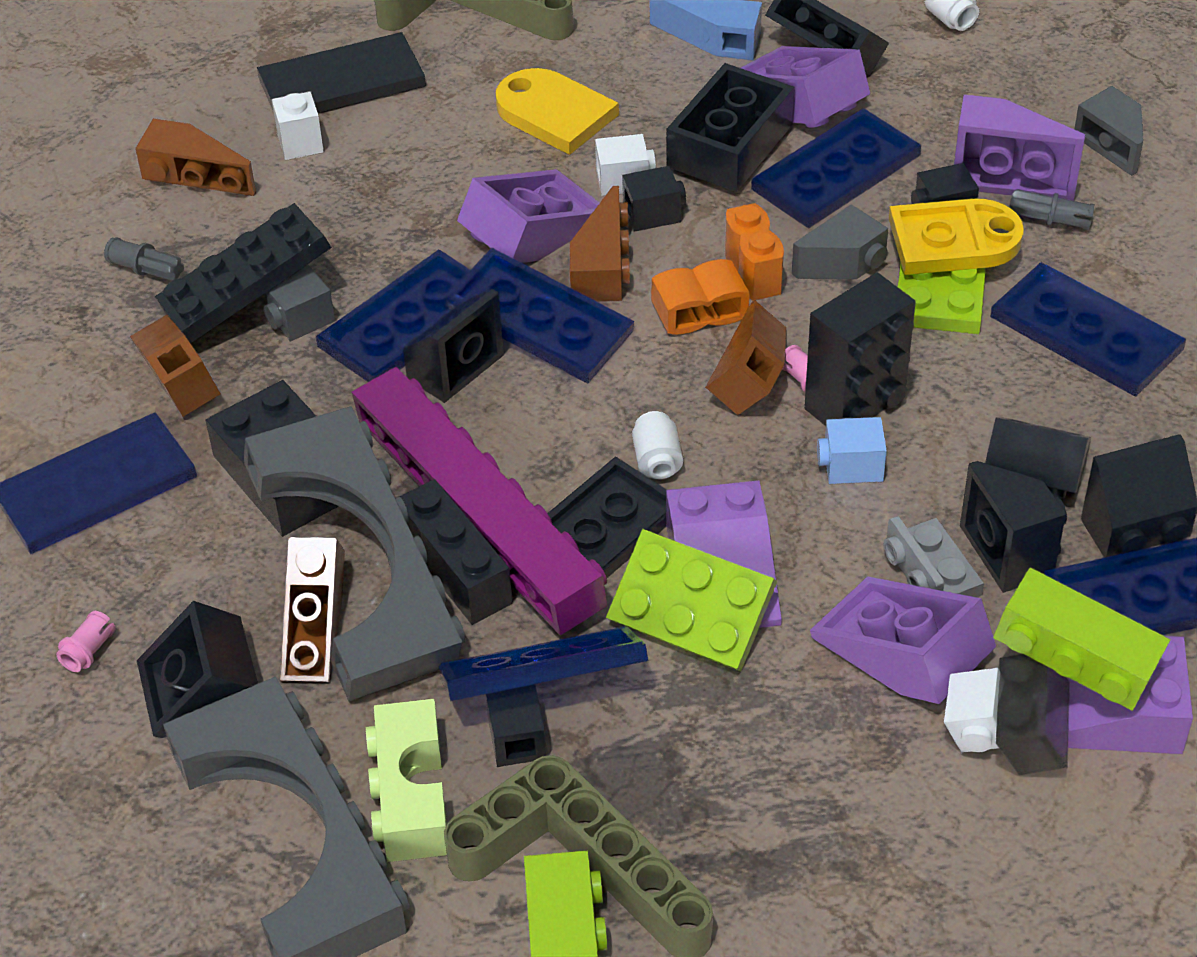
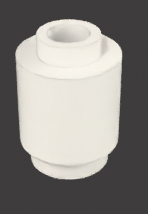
[925,0,979,31]
[632,411,683,479]

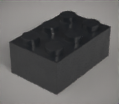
[666,63,795,192]
[804,272,916,426]
[205,380,339,537]

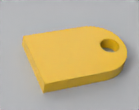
[496,68,619,155]
[888,199,1024,275]

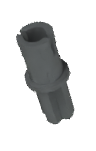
[1009,189,1095,230]
[104,237,184,280]

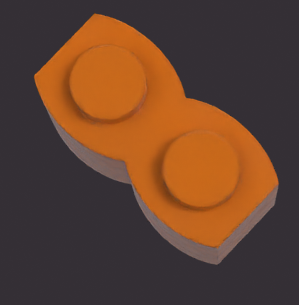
[725,203,784,301]
[651,259,750,334]

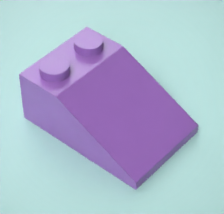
[741,46,870,128]
[954,94,1085,201]
[457,169,599,265]
[666,480,782,628]
[810,577,996,704]
[1025,636,1193,754]

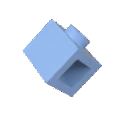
[817,417,887,484]

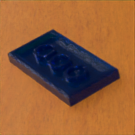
[751,108,921,229]
[444,248,634,384]
[316,249,498,382]
[990,262,1186,397]
[0,412,197,555]
[1043,538,1197,635]
[439,626,649,701]

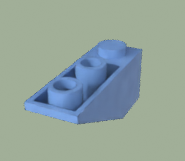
[650,0,762,60]

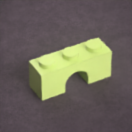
[366,699,447,862]

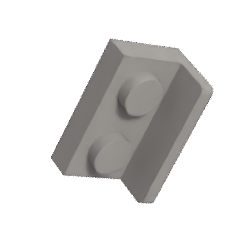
[883,516,984,597]

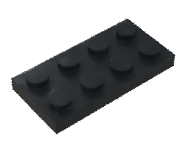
[155,203,332,343]

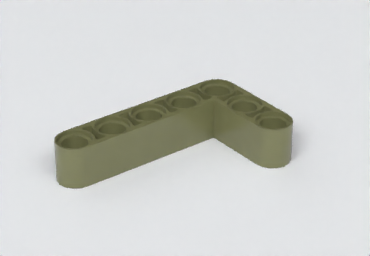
[374,0,573,40]
[444,755,713,957]

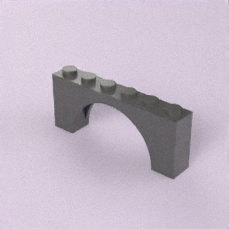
[244,406,465,701]
[163,676,410,957]

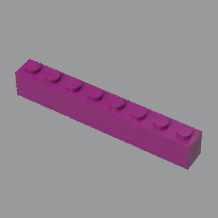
[352,367,607,636]

